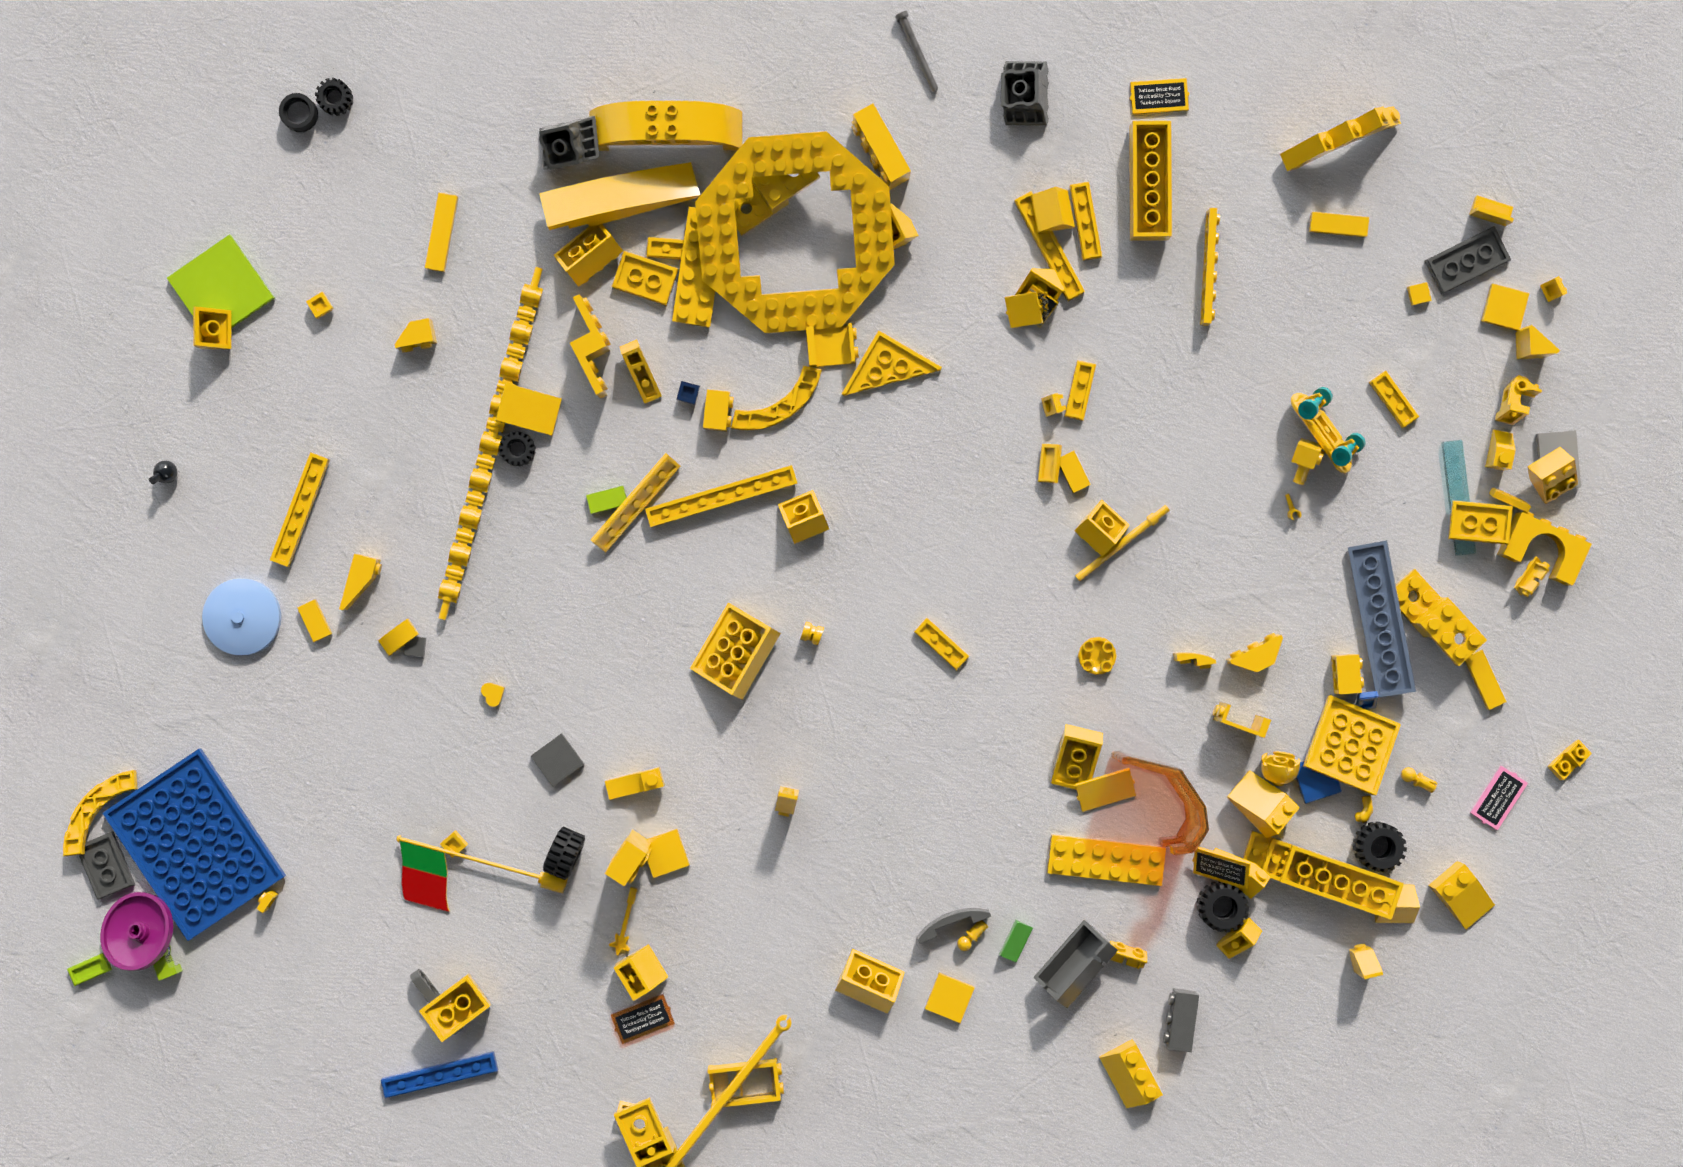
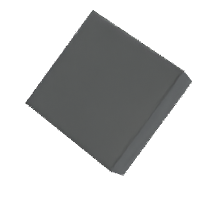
[404,636,426,657]

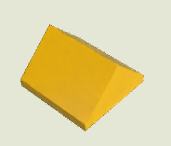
[1031,187,1075,233]
[193,306,231,349]
[1515,325,1561,359]
[1375,884,1420,923]

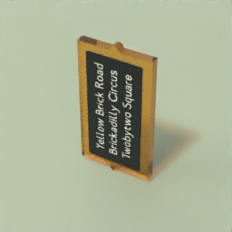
[611,993,675,1044]

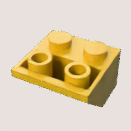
[1527,447,1578,504]
[614,944,668,1001]

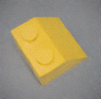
[778,490,829,544]
[1074,499,1130,556]

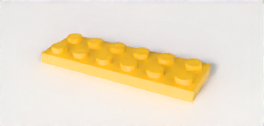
[672,207,715,328]
[1047,834,1166,886]

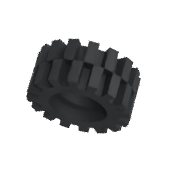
[315,78,353,116]
[499,431,536,467]

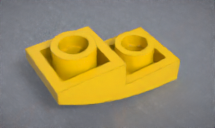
[1173,652,1217,669]
[1547,739,1592,781]

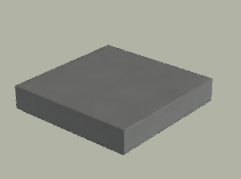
[531,733,585,787]

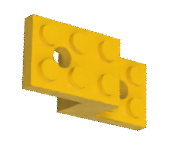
[734,172,820,236]
[570,294,611,399]
[1396,569,1487,666]
[614,1097,685,1167]

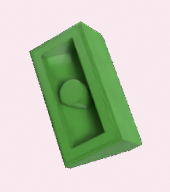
[999,920,1033,962]

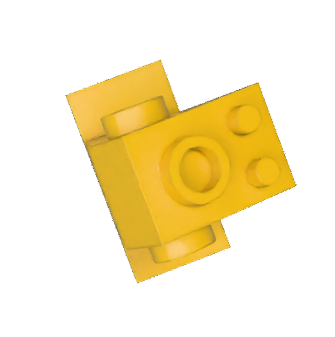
[1495,375,1542,425]

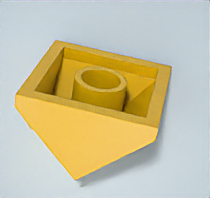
[1015,268,1064,300]

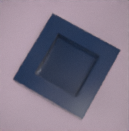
[676,381,700,405]

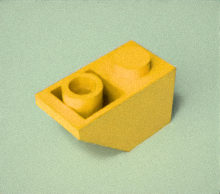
[394,318,437,353]

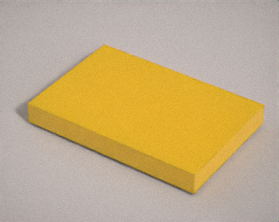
[612,251,679,306]
[495,383,562,436]
[1448,501,1513,545]

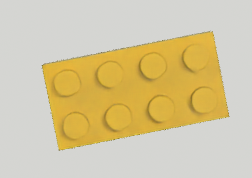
[851,103,911,190]
[604,829,652,886]

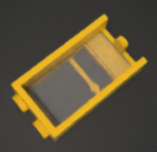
[707,1058,784,1107]

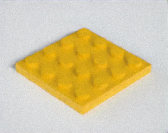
[1303,695,1401,796]

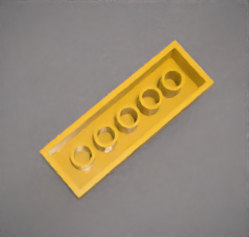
[1129,121,1172,241]

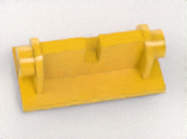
[1514,556,1550,597]
[1110,941,1147,969]

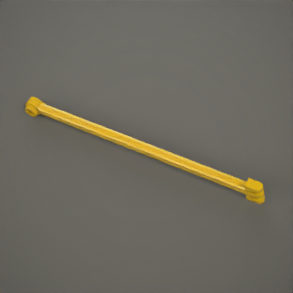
[665,1014,792,1167]

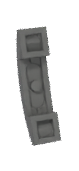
[917,908,991,943]

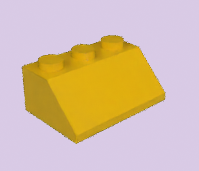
[553,224,623,287]
[835,949,905,1014]
[1099,1039,1163,1108]

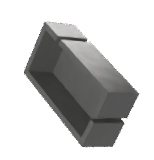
[1033,920,1118,1008]

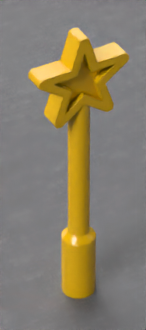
[609,887,638,955]

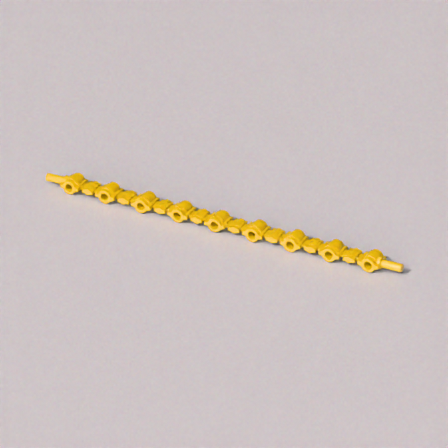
[438,267,543,620]

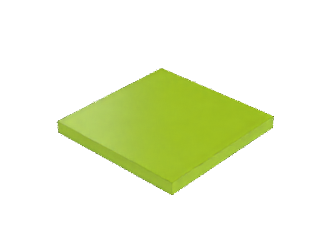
[167,234,275,328]

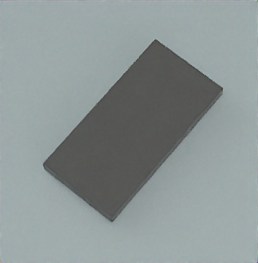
[1425,226,1511,295]

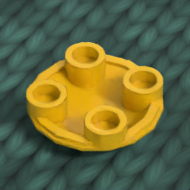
[1078,637,1117,675]

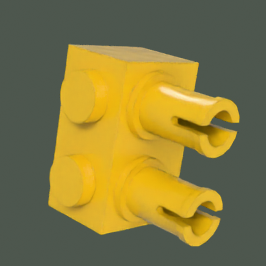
[1291,438,1325,485]

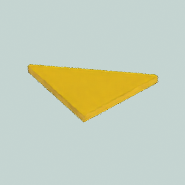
[841,330,942,396]

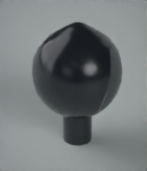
[149,460,178,484]

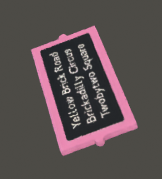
[1470,766,1528,830]

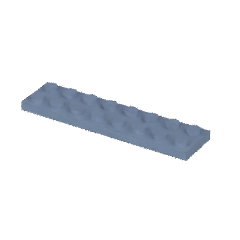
[1348,540,1416,697]

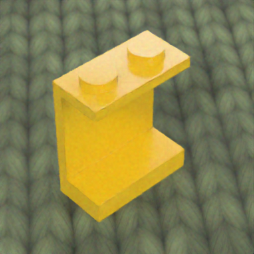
[806,323,859,367]
[1212,702,1271,738]

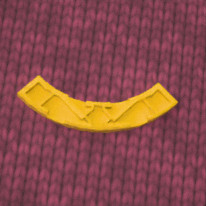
[731,365,822,430]
[63,770,138,857]

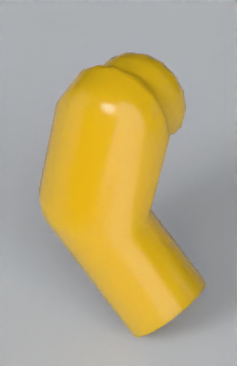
[1355,795,1373,823]

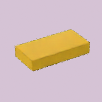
[1038,444,1062,483]
[1060,451,1091,493]
[1489,487,1531,512]
[297,599,332,642]

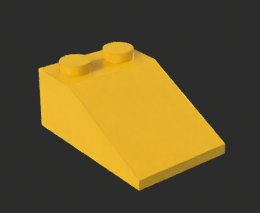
[1051,724,1103,790]
[1227,770,1300,838]
[1428,861,1495,929]
[419,973,491,1042]

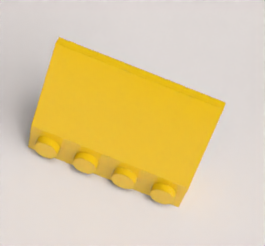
[690,603,781,700]

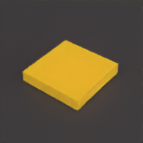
[1481,284,1529,331]
[647,829,690,878]
[925,972,975,1023]

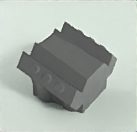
[1001,61,1049,125]
[539,116,599,170]

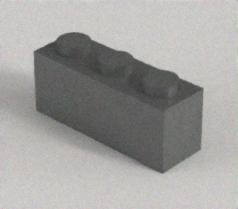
[1163,988,1199,1053]

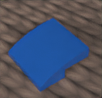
[1296,761,1342,804]

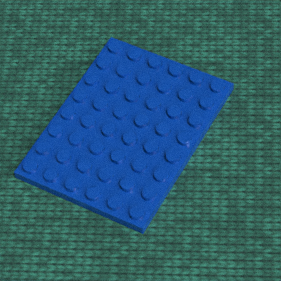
[102,748,286,941]

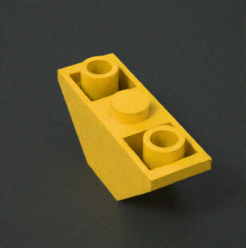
[1226,633,1283,672]

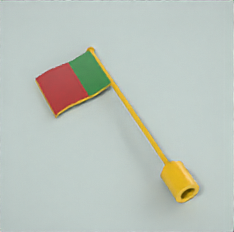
[396,835,568,912]

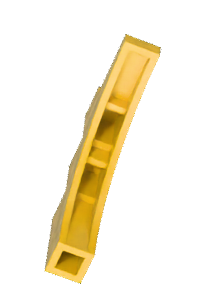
[1280,106,1401,171]

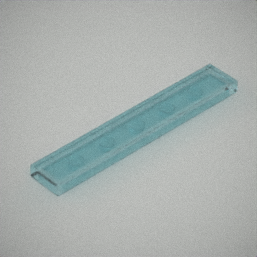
[1441,440,1476,556]

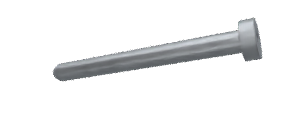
[895,11,938,92]

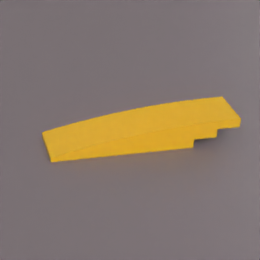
[539,162,700,230]
[1243,831,1404,920]

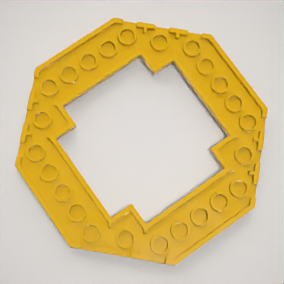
[695,131,895,333]

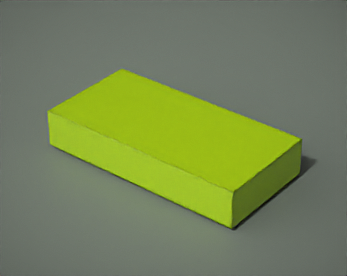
[586,486,627,514]
[67,953,112,986]

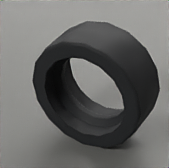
[279,93,318,132]

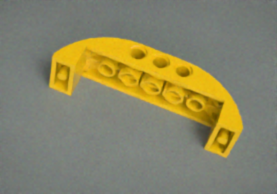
[589,101,743,151]

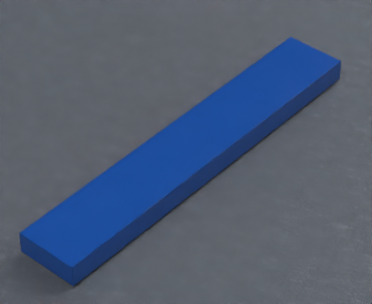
[381,1051,498,1098]

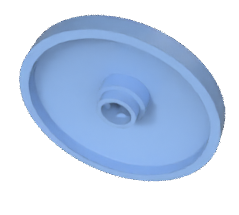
[202,579,281,655]

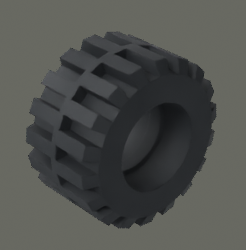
[1353,821,1407,872]
[543,826,585,880]
[1196,881,1249,933]

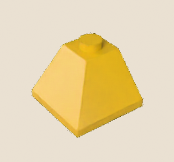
[890,203,919,250]

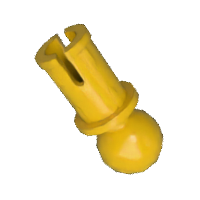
[1401,767,1437,793]
[957,920,989,951]

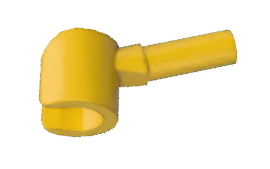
[1285,494,1302,520]

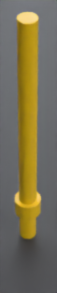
[1075,505,1170,581]

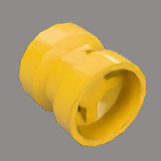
[800,621,824,645]

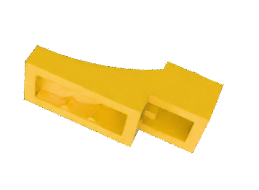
[605,767,665,800]

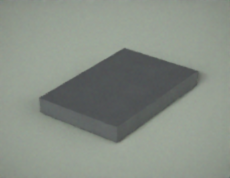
[79,831,135,900]

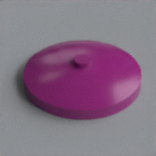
[100,892,173,971]

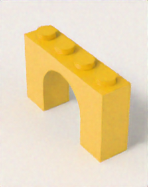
[1497,511,1592,586]

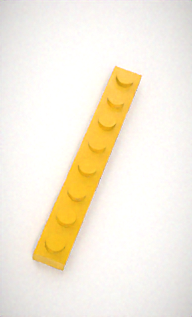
[645,465,798,527]

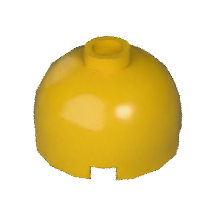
[1261,751,1300,786]

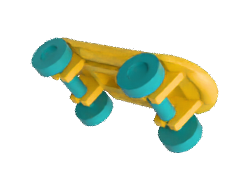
[1291,387,1366,474]

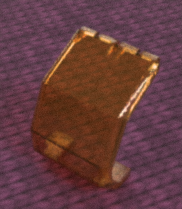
[1111,751,1209,855]

